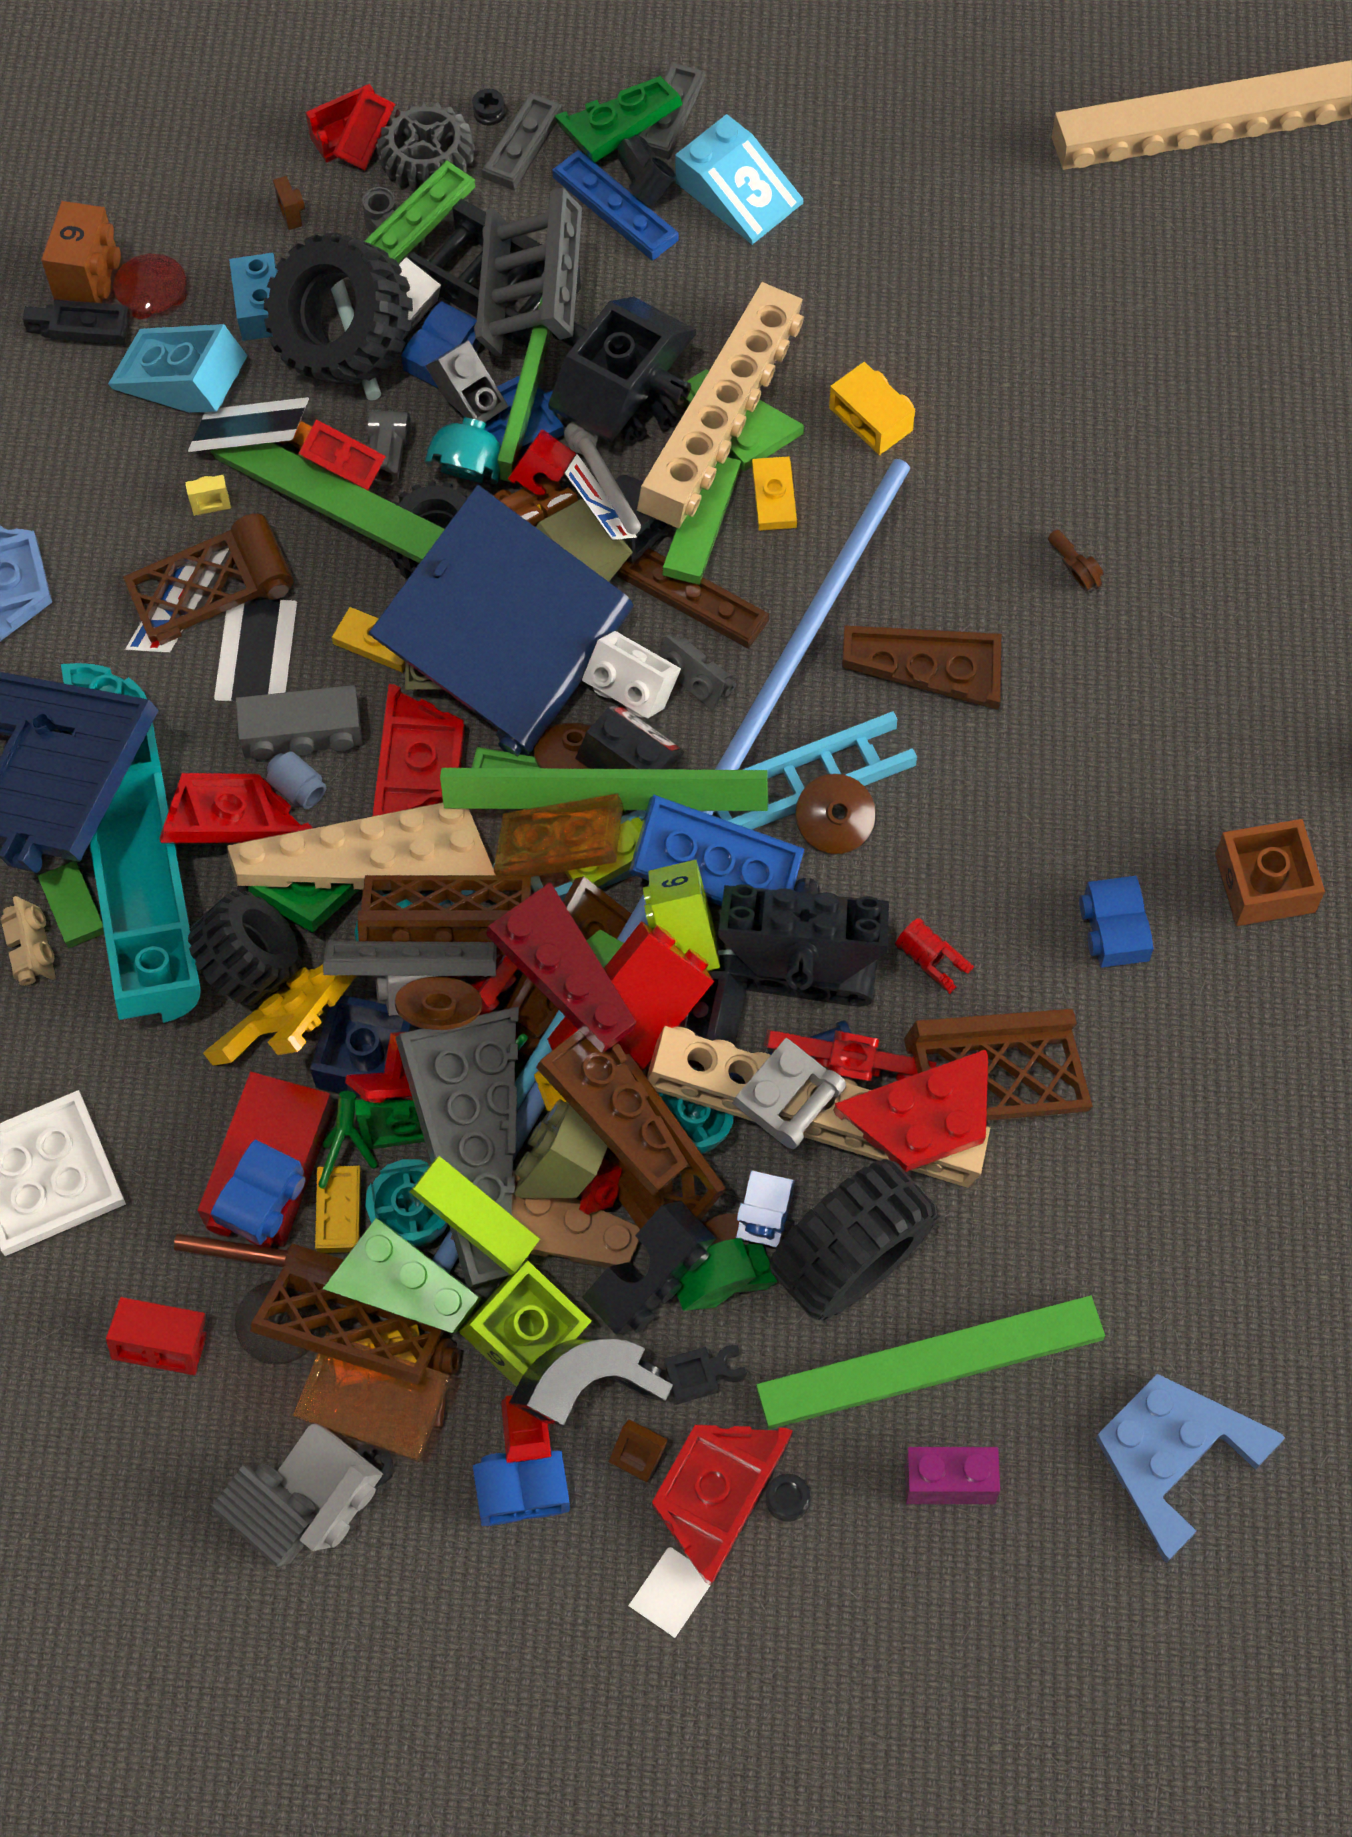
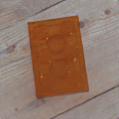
[494,793,623,877]
[293,1332,451,1462]

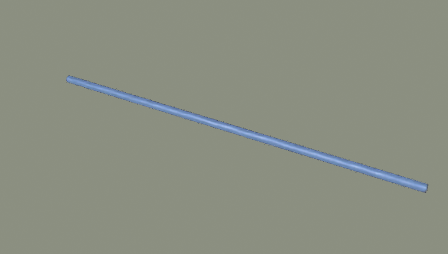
[432,459,910,1273]

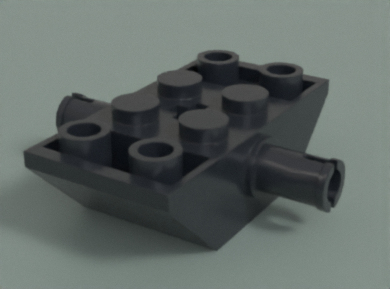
[548,297,696,443]
[718,878,889,990]

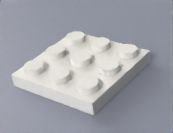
[0,1090,126,1256]

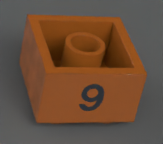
[41,201,121,303]
[1215,819,1325,926]

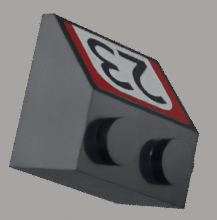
[575,705,684,769]

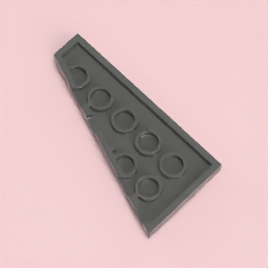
[395,1007,519,1288]

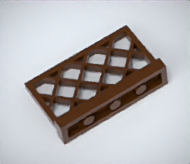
[357,875,531,955]
[904,1009,1093,1121]
[603,1054,726,1229]
[250,1243,448,1385]

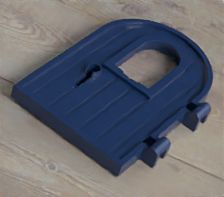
[0,672,159,873]

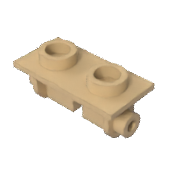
[0,896,56,986]

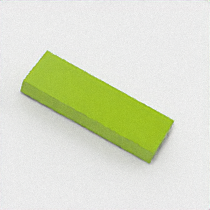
[410,1156,540,1275]

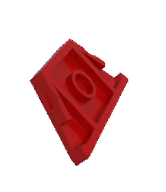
[372,684,465,817]
[159,773,313,843]
[833,1050,988,1172]
[652,1425,793,1585]

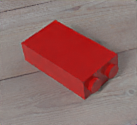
[547,921,714,1070]
[197,1071,335,1248]

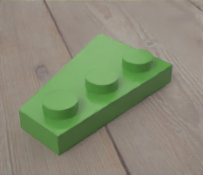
[680,369,804,472]
[323,1218,482,1333]

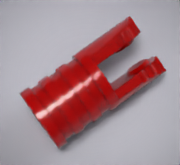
[895,918,974,994]

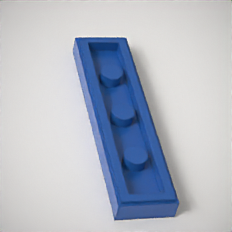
[552,150,679,261]

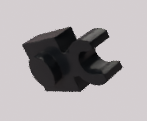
[664,1345,746,1405]

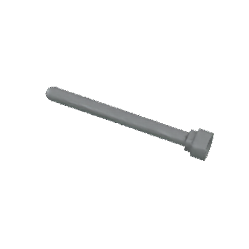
[564,422,641,534]

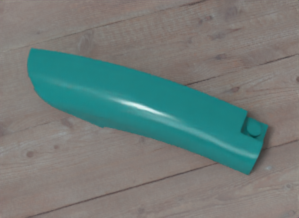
[61,663,201,1023]

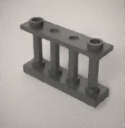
[474,187,582,356]

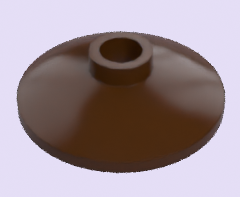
[534,723,591,769]
[795,774,875,854]
[395,976,482,1030]

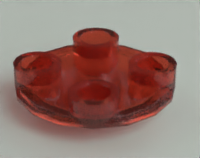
[113,253,187,319]

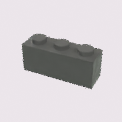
[236,685,363,760]

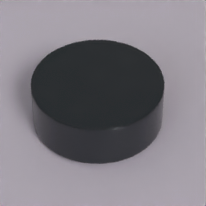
[766,1474,811,1522]

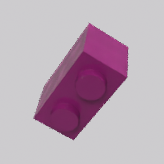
[905,1447,1000,1504]

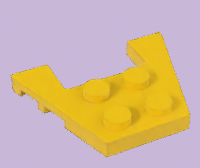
[203,964,357,1066]

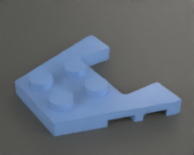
[1096,1374,1285,1563]

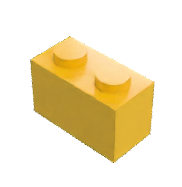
[829,362,915,455]

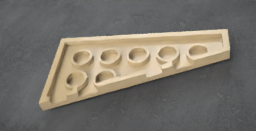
[227,803,496,893]

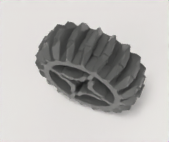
[377,101,475,193]

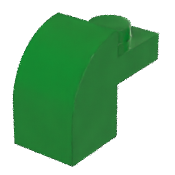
[676,1238,777,1311]

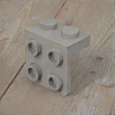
[277,1423,383,1551]

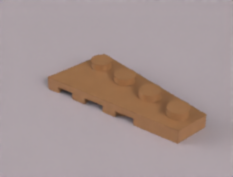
[450,1171,640,1268]

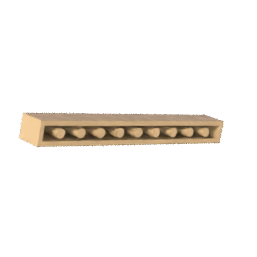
[1051,60,1352,170]

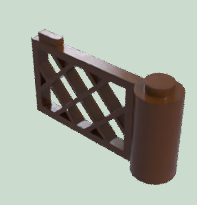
[123,513,294,645]

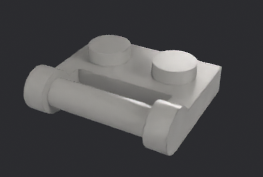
[732,1037,846,1149]

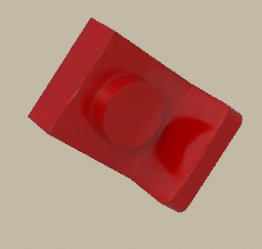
[579,1158,622,1214]

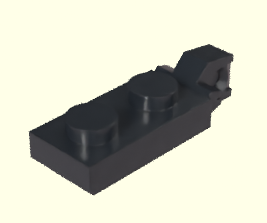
[22,300,130,345]

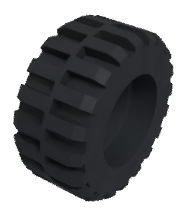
[264,233,413,385]
[770,1159,938,1321]

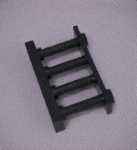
[408,198,581,348]

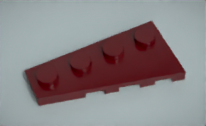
[486,882,636,1054]

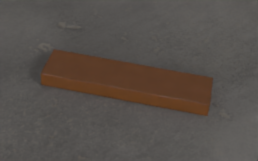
[618,548,769,649]

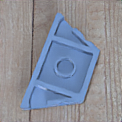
[0,526,52,641]

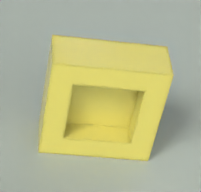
[185,475,231,516]

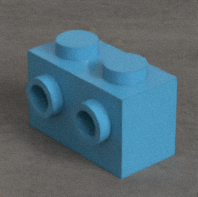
[229,253,278,341]

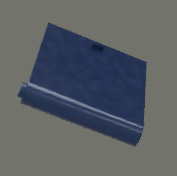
[368,485,634,757]

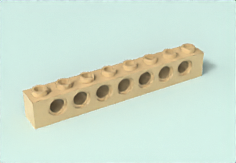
[637,282,804,528]
[647,1026,990,1188]

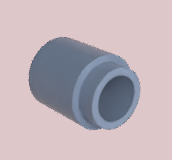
[266,752,326,809]

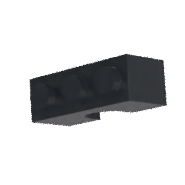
[582,1201,716,1335]

